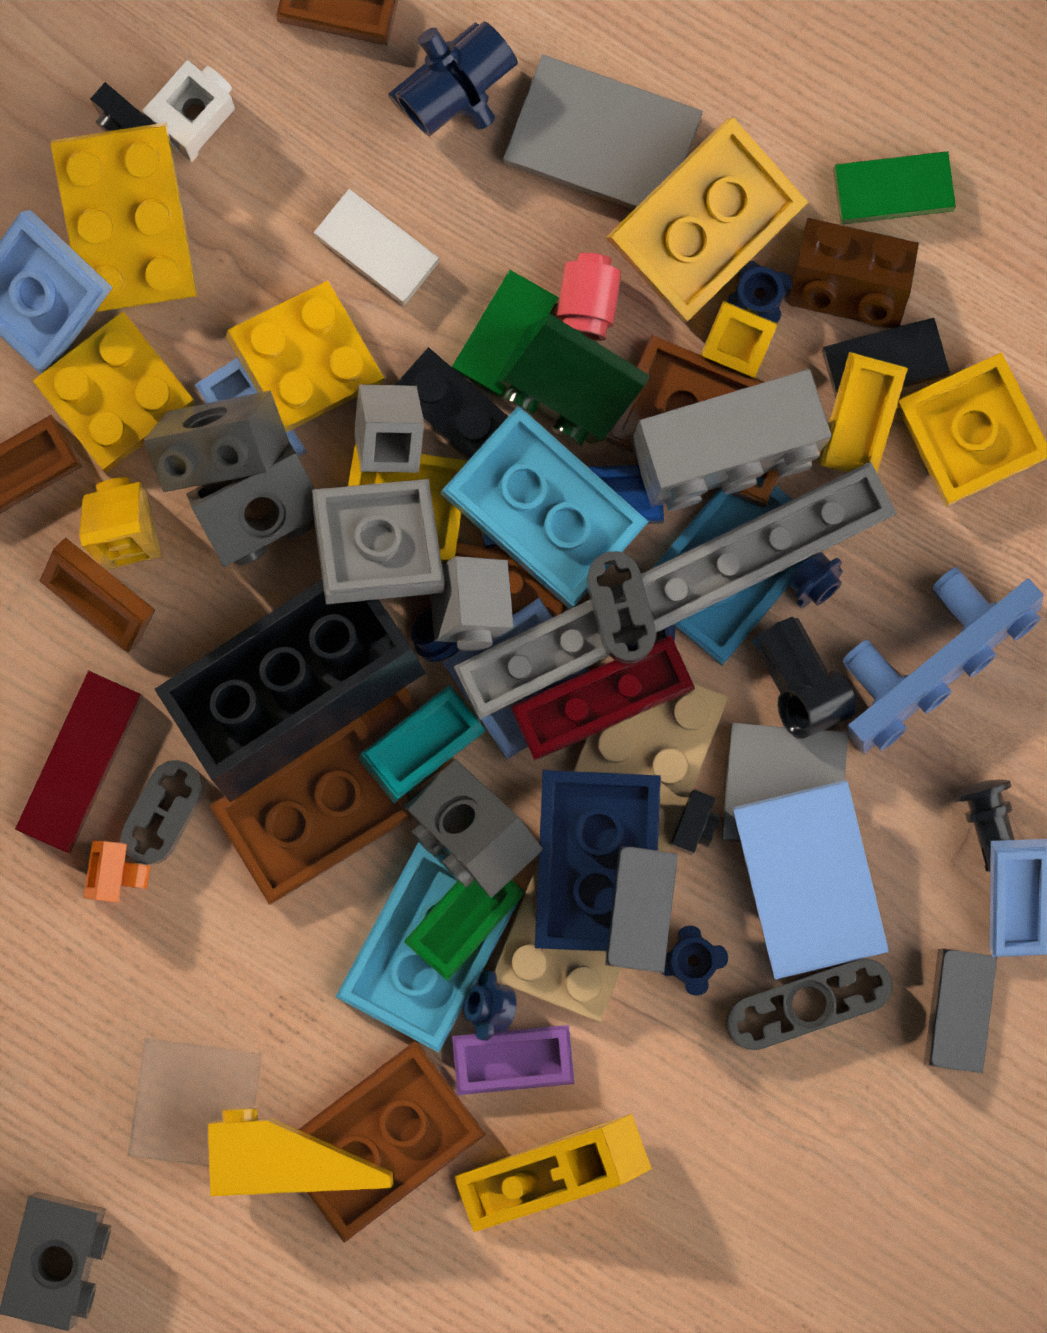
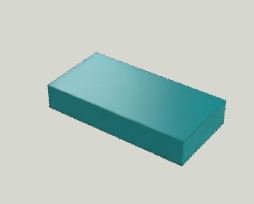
[357,685,486,803]

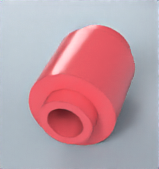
[557,253,622,341]

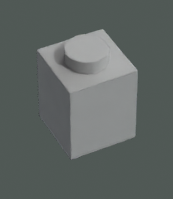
[354,384,424,473]
[430,556,514,651]

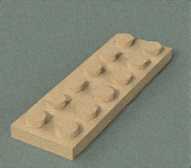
[494,683,729,1023]

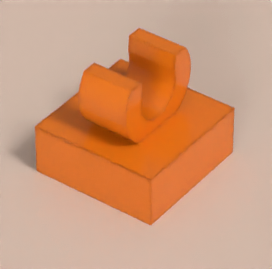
[83,841,151,903]

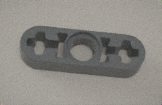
[726,959,892,1050]

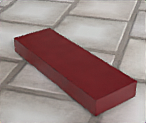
[511,635,695,761]
[15,670,143,854]

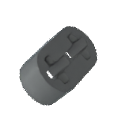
[586,551,656,664]
[121,760,204,865]

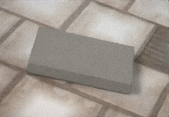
[503,54,703,210]

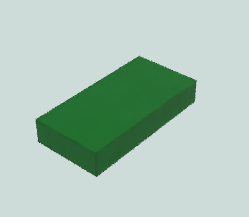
[833,151,956,225]
[452,269,559,399]
[404,880,526,981]

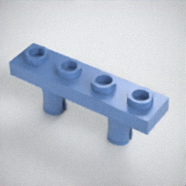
[843,567,1044,754]

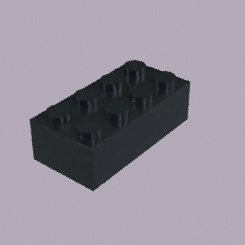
[154,579,426,802]

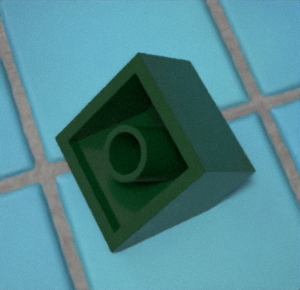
[494,314,650,446]

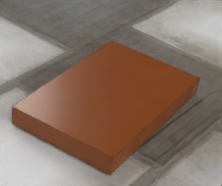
[606,335,779,509]
[209,717,413,905]
[298,1040,486,1243]

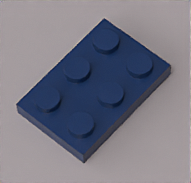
[535,770,661,952]

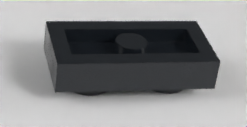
[395,347,509,461]

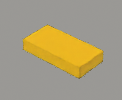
[817,352,908,473]

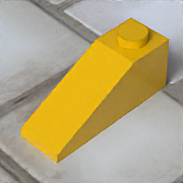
[79,477,162,570]
[208,1108,393,1197]
[454,1113,652,1232]

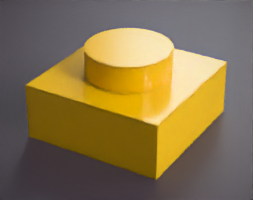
[701,301,778,378]

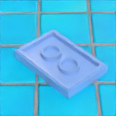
[732,780,889,980]

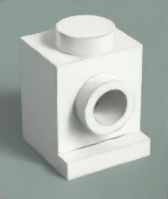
[142,60,235,163]

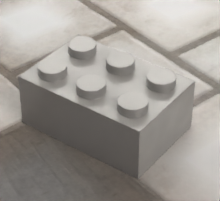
[631,369,832,511]

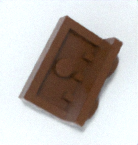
[788,218,919,329]

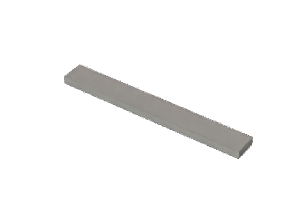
[453,462,897,720]

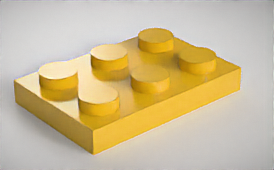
[606,117,808,322]
[50,122,197,312]

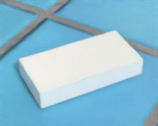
[314,189,439,306]

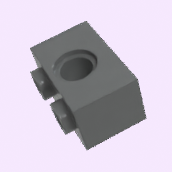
[143,390,290,492]
[186,443,315,567]
[404,759,543,898]
[0,1192,111,1331]

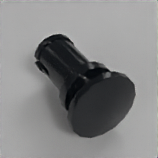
[954,779,1015,872]

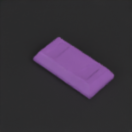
[452,1025,575,1095]

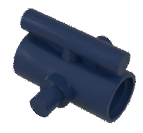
[388,21,518,137]

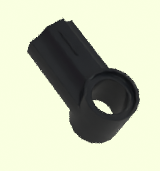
[752,617,856,739]

